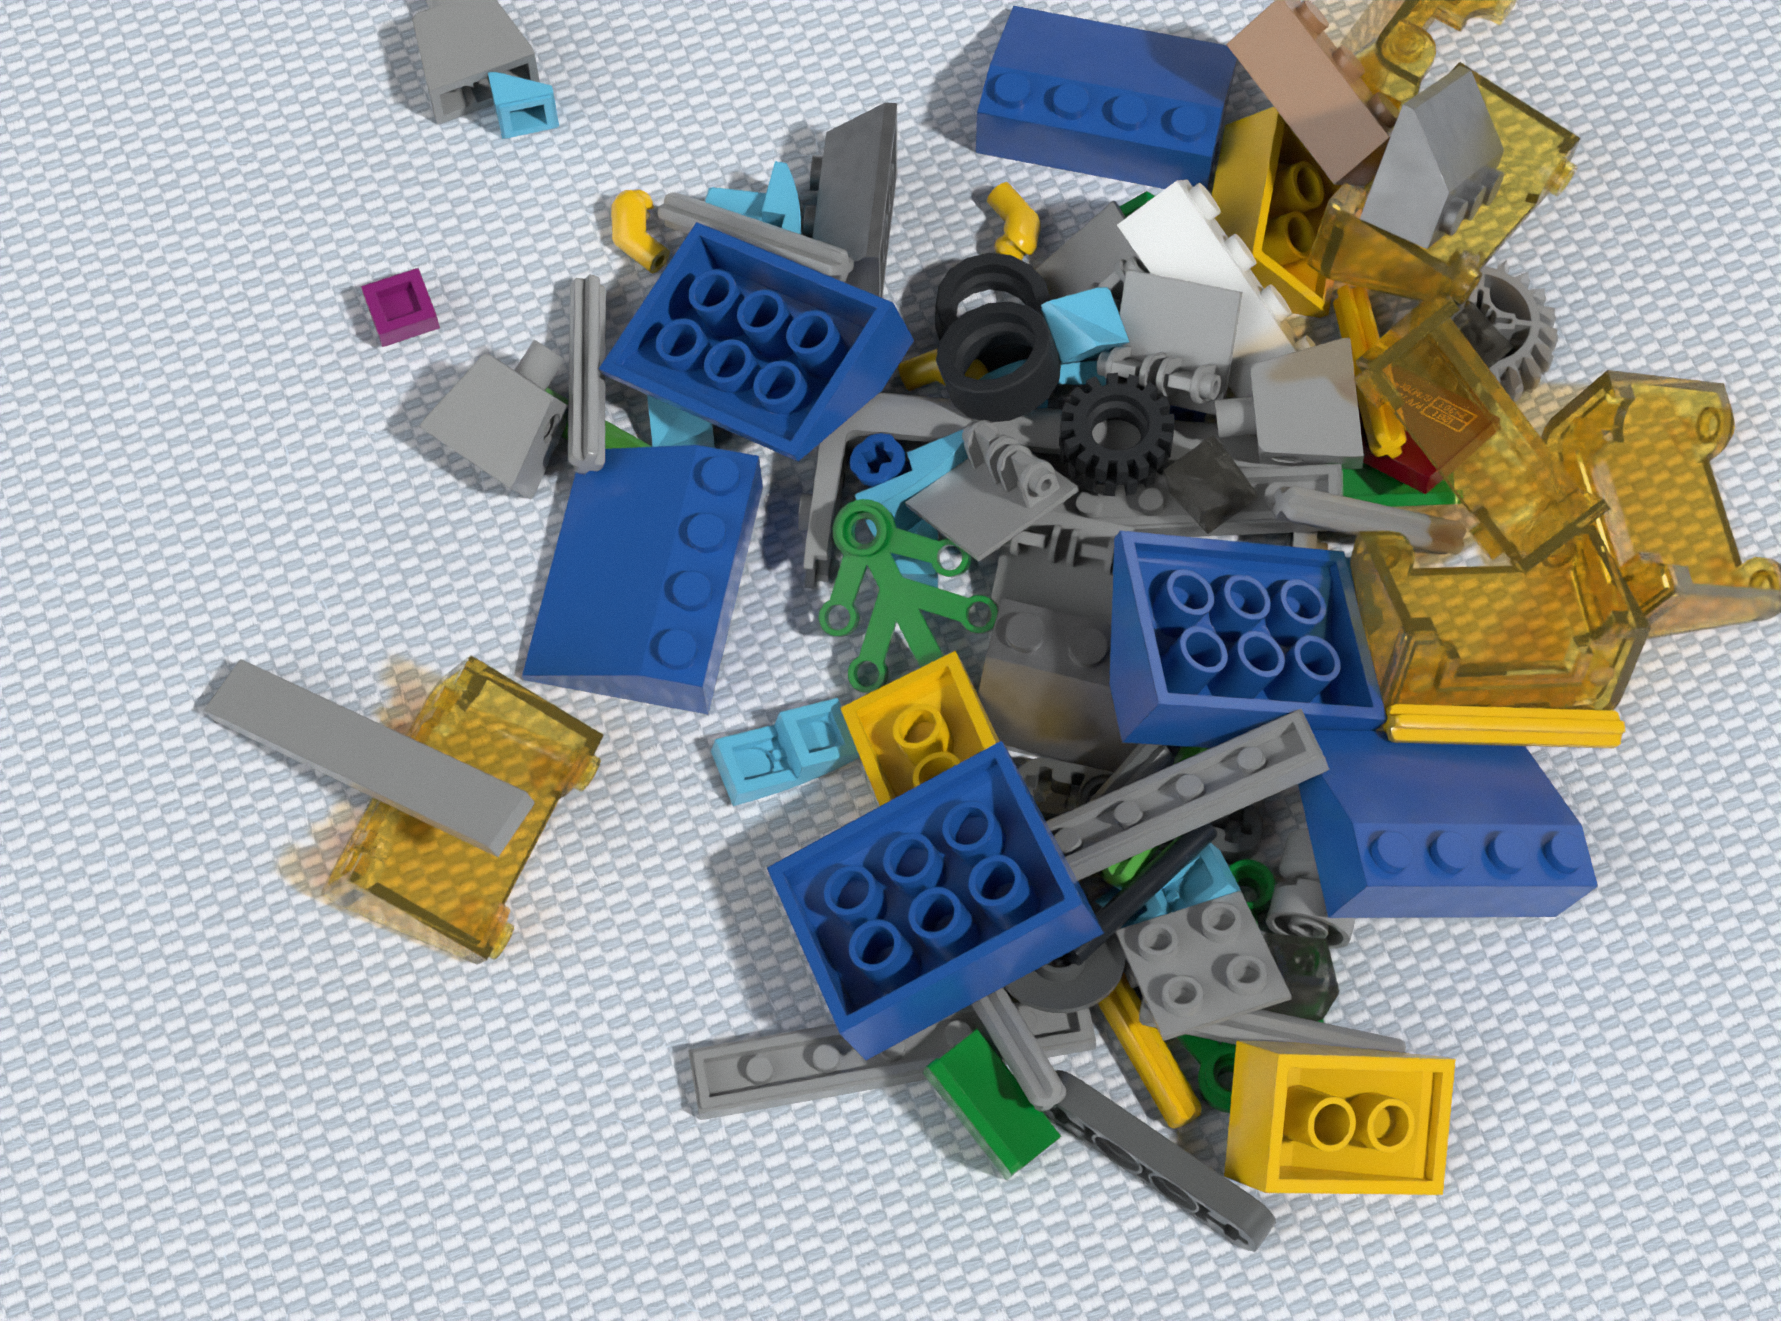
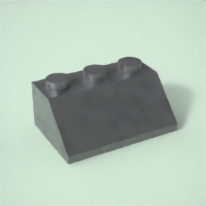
[1359,66,1504,249]
[803,102,898,298]
[978,598,1167,772]

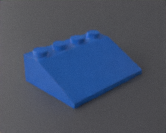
[976,6,1238,190]
[599,222,914,462]
[522,445,763,715]
[1109,530,1388,748]
[1298,729,1598,918]
[767,741,1104,1060]

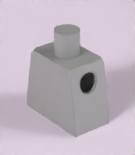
[412,0,540,125]
[1215,338,1364,469]
[419,339,568,499]

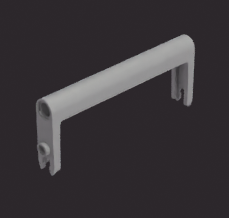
[798,392,1328,589]

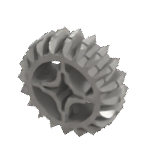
[1390,254,1558,413]

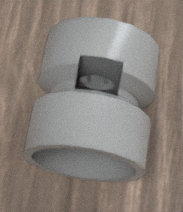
[1266,828,1356,949]

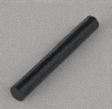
[1065,823,1217,966]

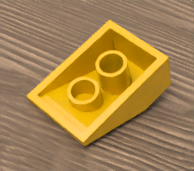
[840,651,1000,806]
[1224,1040,1456,1195]

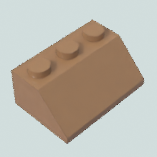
[1226,0,1399,186]

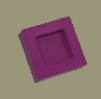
[361,268,440,347]

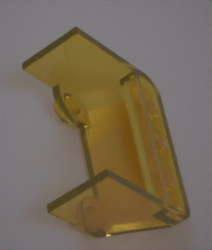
[1353,296,1611,573]

